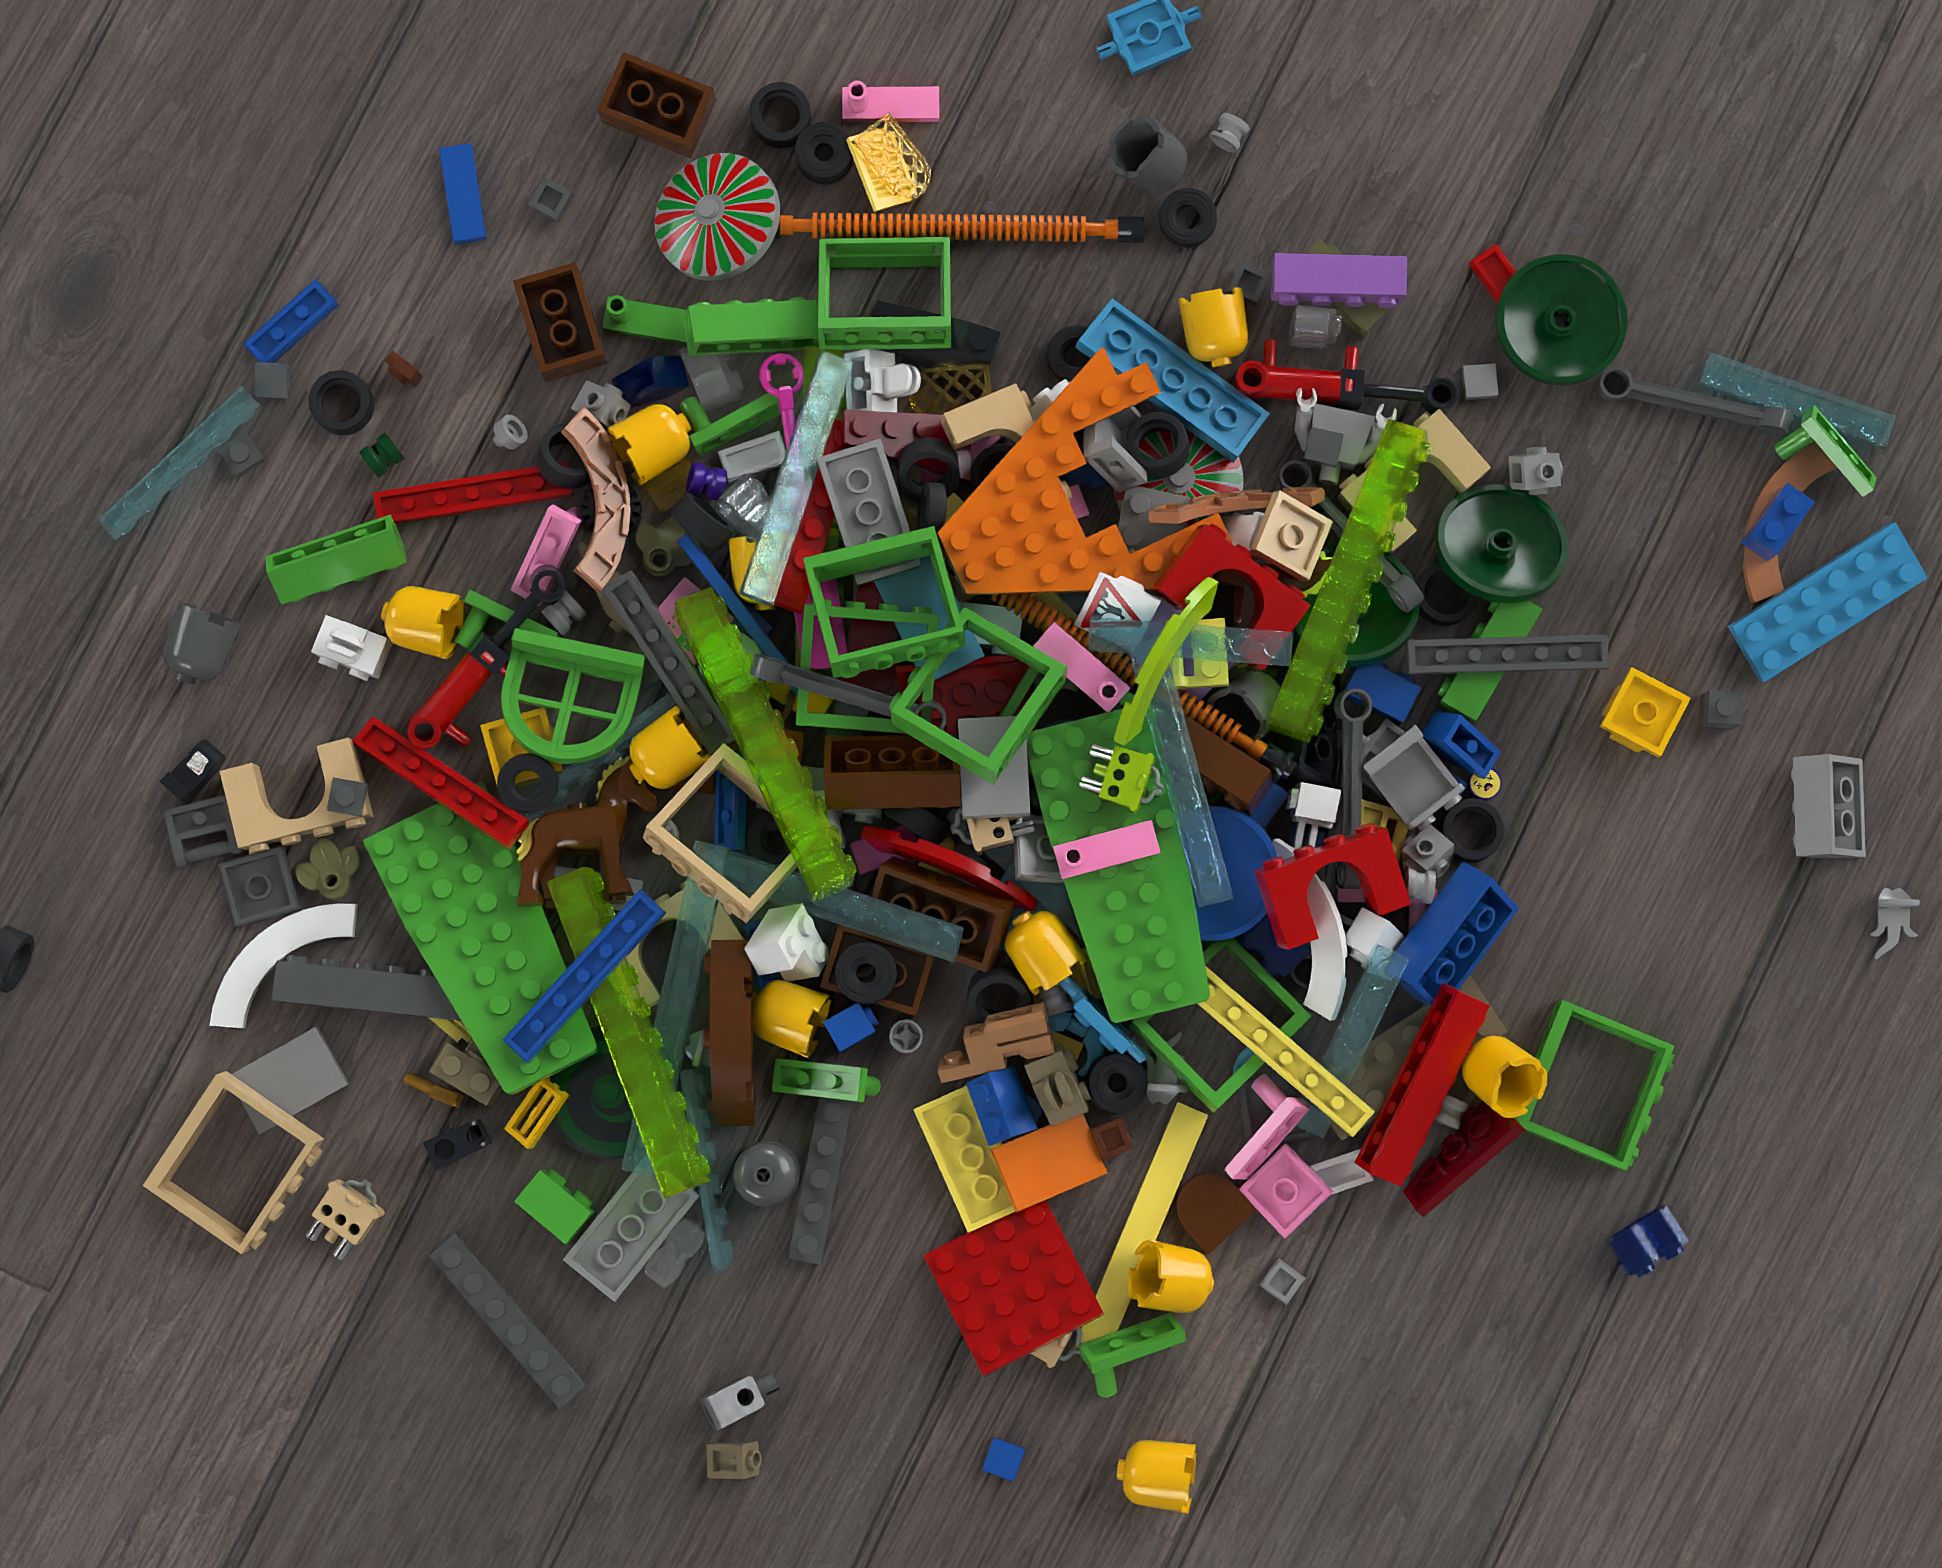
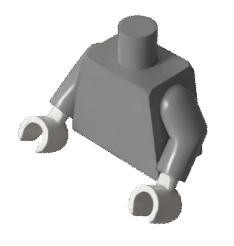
[1294,388,1397,485]

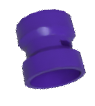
[685,461,727,501]

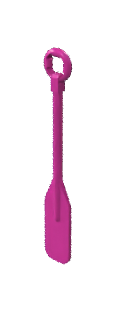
[759,353,847,670]

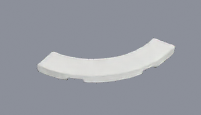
[1272,838,1347,1021]
[209,903,358,1029]

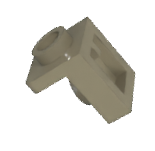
[706,1441,762,1479]

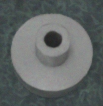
[493,415,528,450]

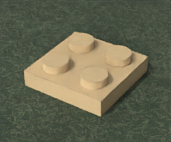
[1250,490,1333,581]

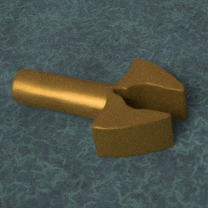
[404,1072,463,1108]

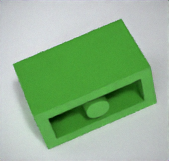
[514,1169,595,1245]

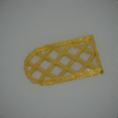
[851,112,931,199]
[908,364,992,415]

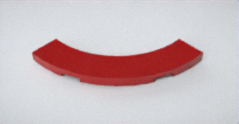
[860,825,1038,911]

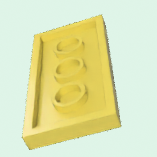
[913,1086,1015,1233]

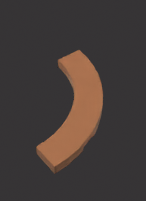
[561,407,630,592]
[1743,442,1837,604]
[1148,487,1325,524]

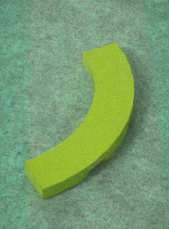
[1114,577,1219,746]

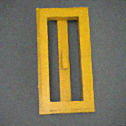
[504,1078,569,1149]

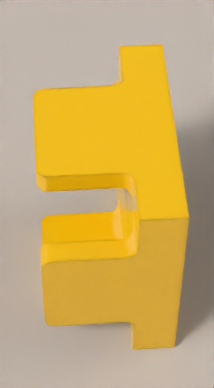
[1599,667,1691,758]
[480,707,564,788]

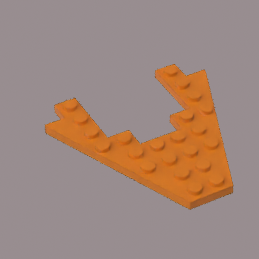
[936,347,1232,595]

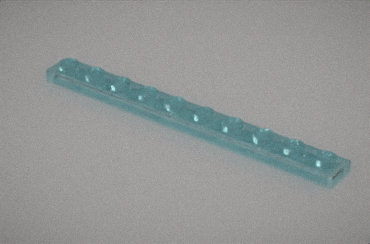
[621,841,731,1177]

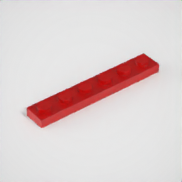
[769,418,850,614]
[373,461,574,524]
[352,716,529,850]

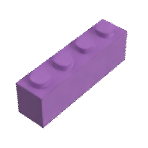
[1271,253,1407,308]

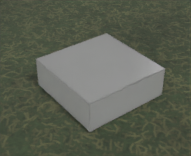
[1461,363,1499,400]
[1258,1258,1306,1305]

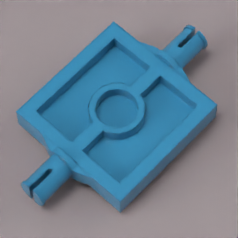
[1096,0,1202,76]
[1058,976,1149,1064]

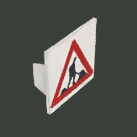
[1074,572,1161,653]

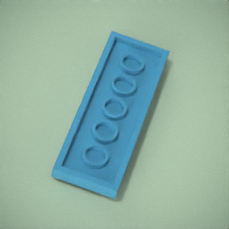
[1075,298,1270,463]
[1727,522,1928,682]

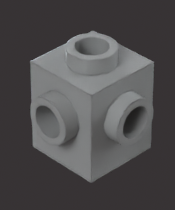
[571,380,631,430]
[1508,447,1563,495]
[1402,824,1454,879]

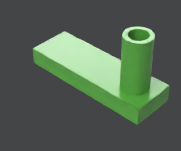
[602,295,687,345]
[679,393,781,458]
[1774,405,1876,497]
[454,590,562,649]
[772,1058,881,1102]
[1079,1312,1186,1398]

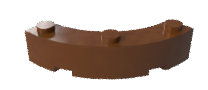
[703,940,756,1126]

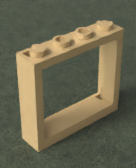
[643,743,827,924]
[143,1071,324,1254]

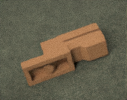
[938,1002,1055,1083]

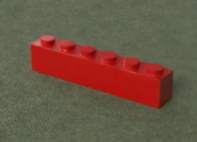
[1354,982,1490,1187]

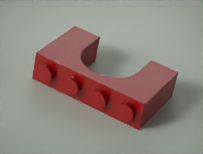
[1152,524,1311,670]
[1254,823,1411,950]

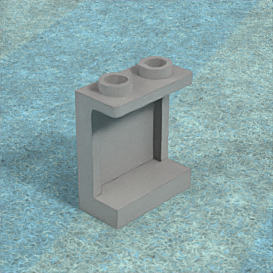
[1084,406,1147,493]
[1362,725,1465,831]

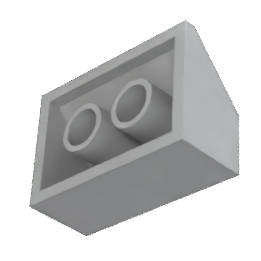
[1791,754,1866,858]

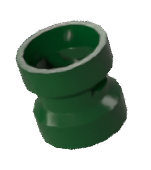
[359,432,405,478]

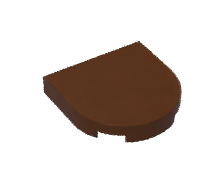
[1176,1174,1257,1255]

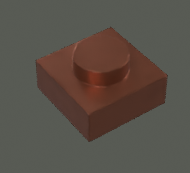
[385,350,424,387]
[1090,1117,1134,1161]

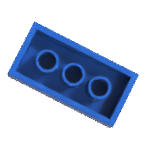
[1383,862,1519,1008]

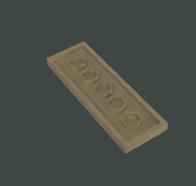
[1319,976,1507,1141]

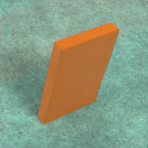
[990,1114,1107,1212]

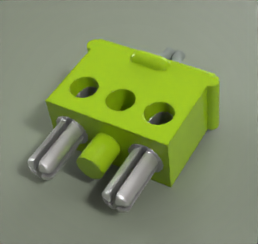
[1079,744,1164,814]

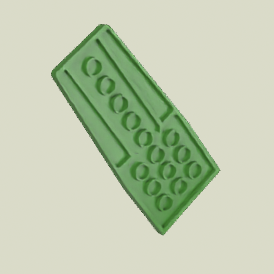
[1026,701,1210,1023]
[363,781,598,1095]

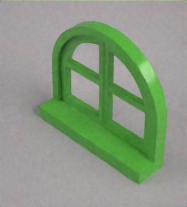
[501,628,646,764]

